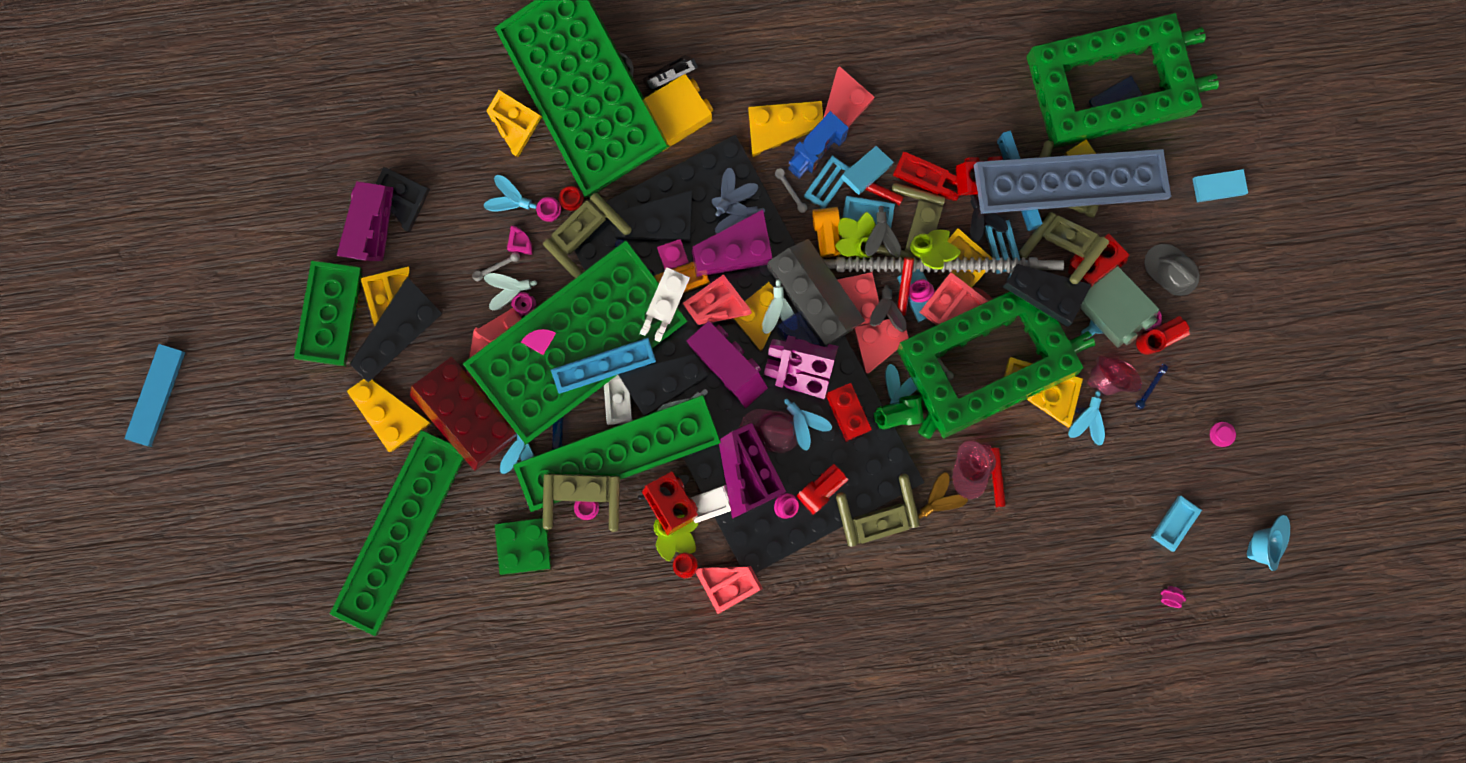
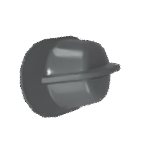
[1144,244,1200,296]

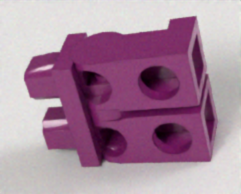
[764,335,838,399]

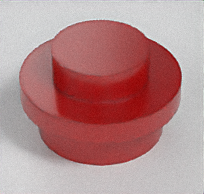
[559,186,584,211]
[673,553,698,578]

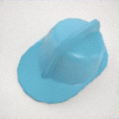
[1247,515,1290,571]

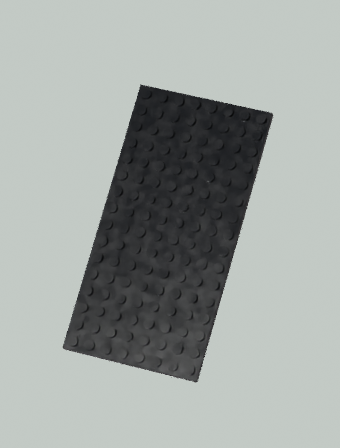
[561,134,925,573]

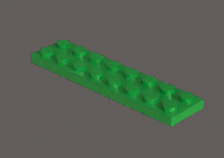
[513,394,721,512]
[330,430,464,636]

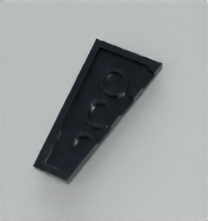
[350,277,442,382]

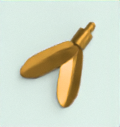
[918,472,968,519]

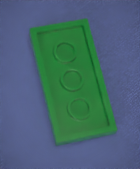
[294,261,363,367]

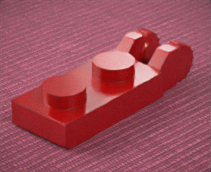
[893,151,959,201]

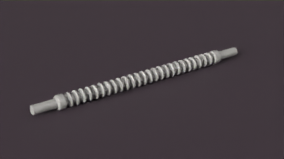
[823,256,1064,273]

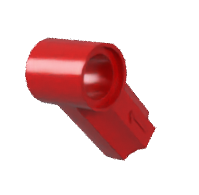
[1136,316,1190,355]
[796,464,848,515]

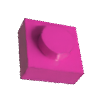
[657,239,689,270]

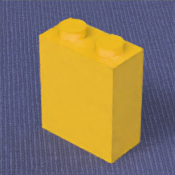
[644,74,714,151]

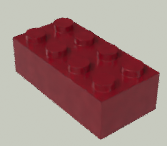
[410,357,517,471]

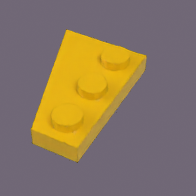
[748,101,823,157]
[1003,357,1083,428]
[347,379,432,452]

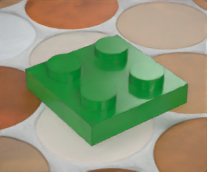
[494,518,552,575]

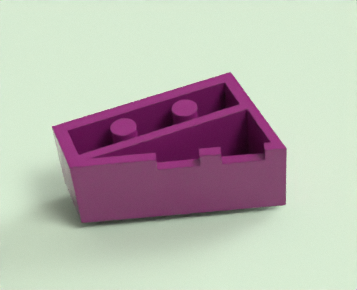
[337,181,394,261]
[692,210,773,277]
[687,321,768,408]
[719,423,786,519]

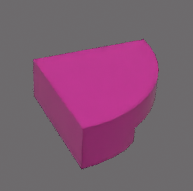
[507,226,533,255]
[521,329,556,355]

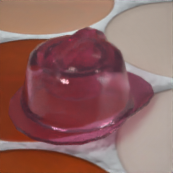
[1087,355,1142,396]
[740,409,798,452]
[952,440,996,499]

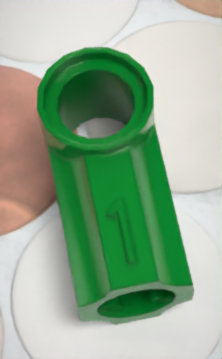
[874,395,924,429]

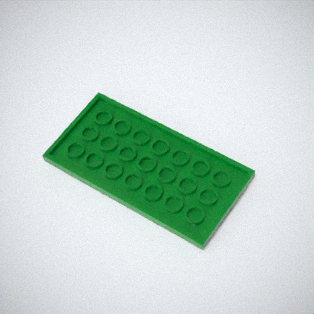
[494,0,670,197]
[463,241,687,445]

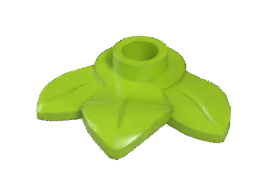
[835,212,875,259]
[910,230,961,269]
[653,514,698,561]

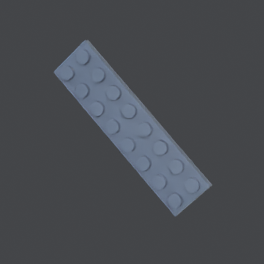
[974,149,1171,214]

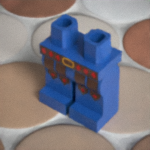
[788,111,849,179]

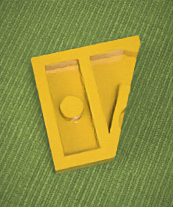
[487,90,542,157]
[947,228,993,288]
[361,266,409,326]
[733,282,774,352]

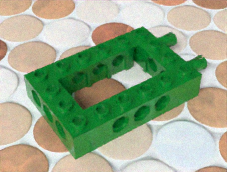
[1026,13,1219,149]
[897,292,1095,439]

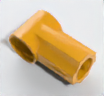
[812,207,841,258]

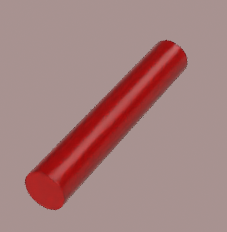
[865,182,904,206]
[897,257,914,316]
[989,448,1006,507]

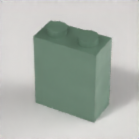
[1080,266,1159,348]

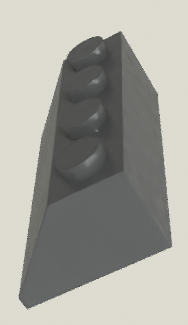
[767,239,865,347]

